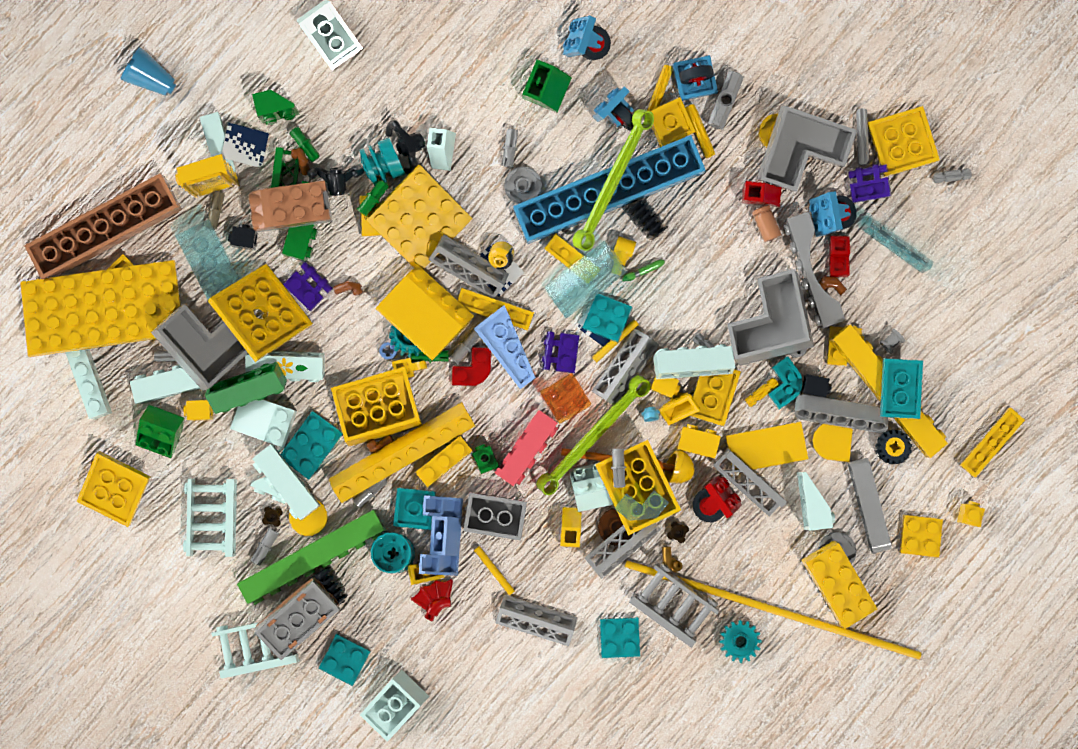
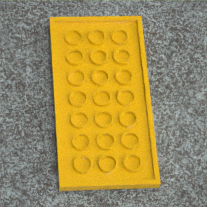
[20,260,181,357]

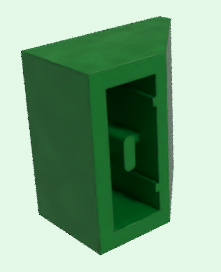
[522,59,572,113]
[252,90,300,125]
[136,405,185,459]

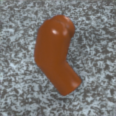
[291,148,310,175]
[366,435,394,453]

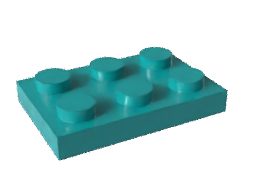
[880,359,923,419]
[281,411,343,480]

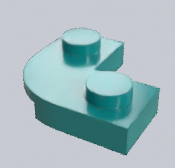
[768,356,802,410]

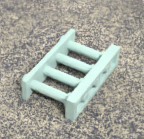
[183,479,237,557]
[211,622,299,679]

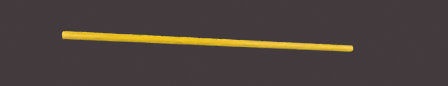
[625,560,922,660]

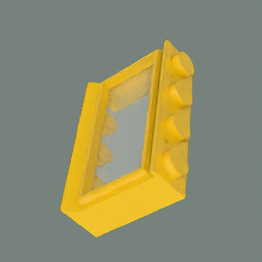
[175,154,240,198]

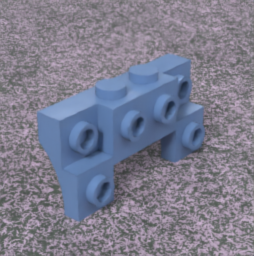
[419,496,463,576]

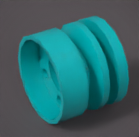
[359,137,405,186]
[371,533,415,574]

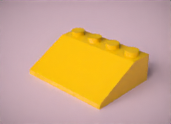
[375,264,474,360]
[331,366,422,447]
[595,440,681,535]

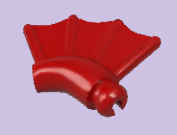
[411,579,453,622]

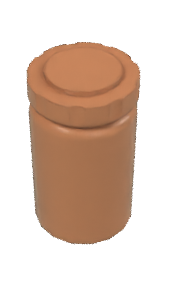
[752,205,782,243]

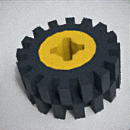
[875,430,912,464]

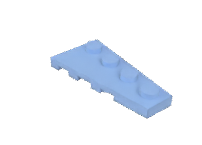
[474,305,536,389]

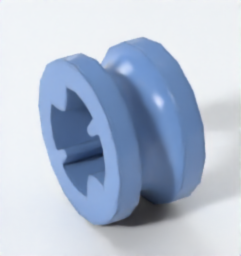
[379,342,397,360]

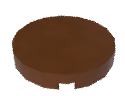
[598,508,633,546]

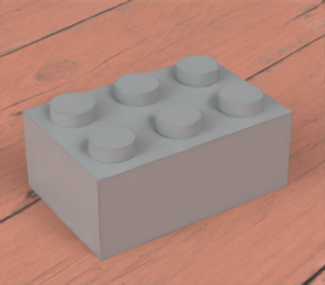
[463,493,527,541]

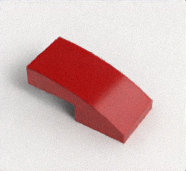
[829,236,850,277]

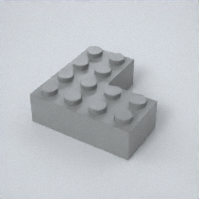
[756,106,857,192]
[728,269,814,366]
[151,305,248,391]

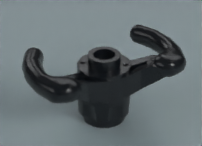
[385,120,425,175]
[307,165,364,196]

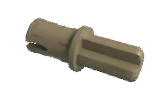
[205,191,225,230]

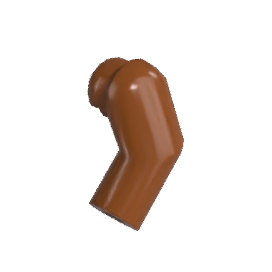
[819,276,847,296]
[333,281,363,296]

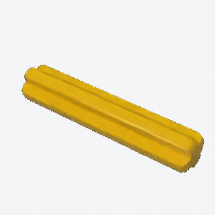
[647,65,673,111]
[685,104,715,158]

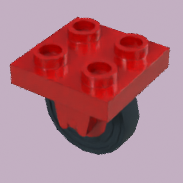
[693,474,742,522]

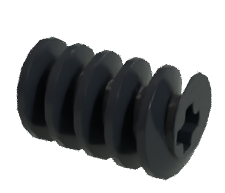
[627,198,668,240]
[310,567,348,605]

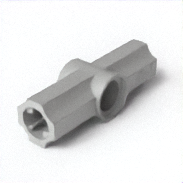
[708,71,744,130]

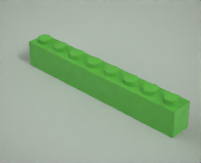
[237,510,386,605]

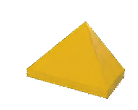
[659,392,700,425]

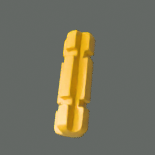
[745,378,779,407]

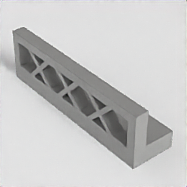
[429,235,509,299]
[592,329,659,406]
[713,449,787,517]
[584,523,660,579]
[495,595,578,646]

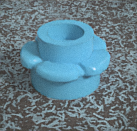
[641,407,660,422]

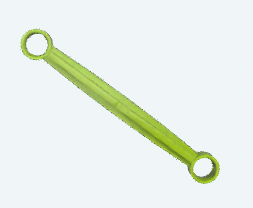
[573,109,654,251]
[536,375,651,495]

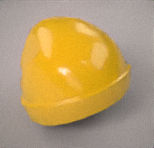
[665,450,694,484]

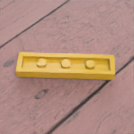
[457,288,534,331]
[959,407,1025,478]

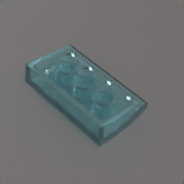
[861,216,934,273]
[175,219,240,304]
[545,241,628,318]

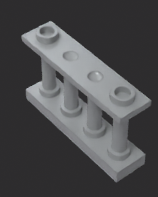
[629,562,719,648]

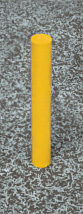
[592,319,639,363]
[474,546,515,596]

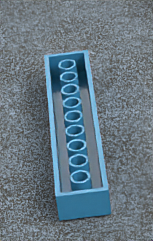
[513,135,706,245]

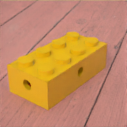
[802,540,878,629]

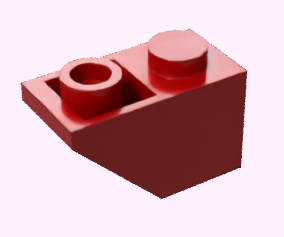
[742,181,782,207]

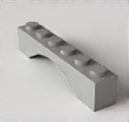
[783,212,846,329]

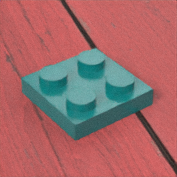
[582,293,633,343]
[393,488,436,530]
[600,617,640,658]
[318,634,371,686]

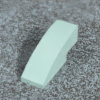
[200,112,236,177]

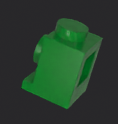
[472,444,499,474]

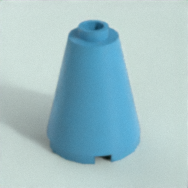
[121,47,176,96]

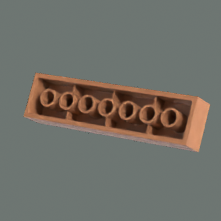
[24,173,182,280]

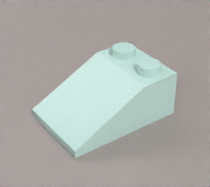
[297,0,363,70]
[230,399,297,447]
[797,472,835,531]
[360,670,430,742]

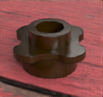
[262,506,283,527]
[667,521,689,543]

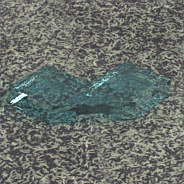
[614,490,669,521]

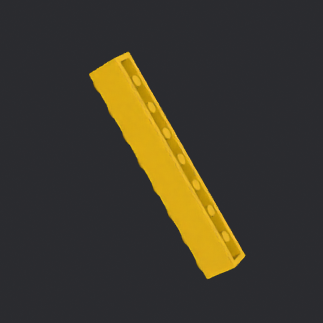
[829,325,948,458]
[329,402,475,503]

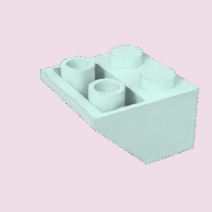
[569,463,613,512]

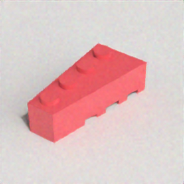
[495,410,559,486]

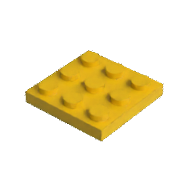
[868,106,940,177]
[77,451,151,527]

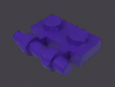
[848,164,892,203]
[283,262,333,312]
[542,331,579,374]

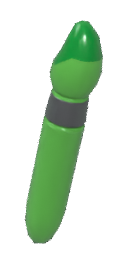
[622,260,665,282]

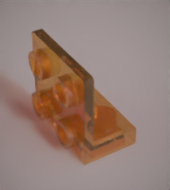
[539,373,591,425]

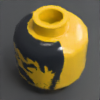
[488,241,515,270]

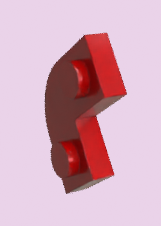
[452,348,491,386]

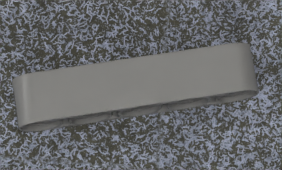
[794,394,888,433]
[848,458,892,554]

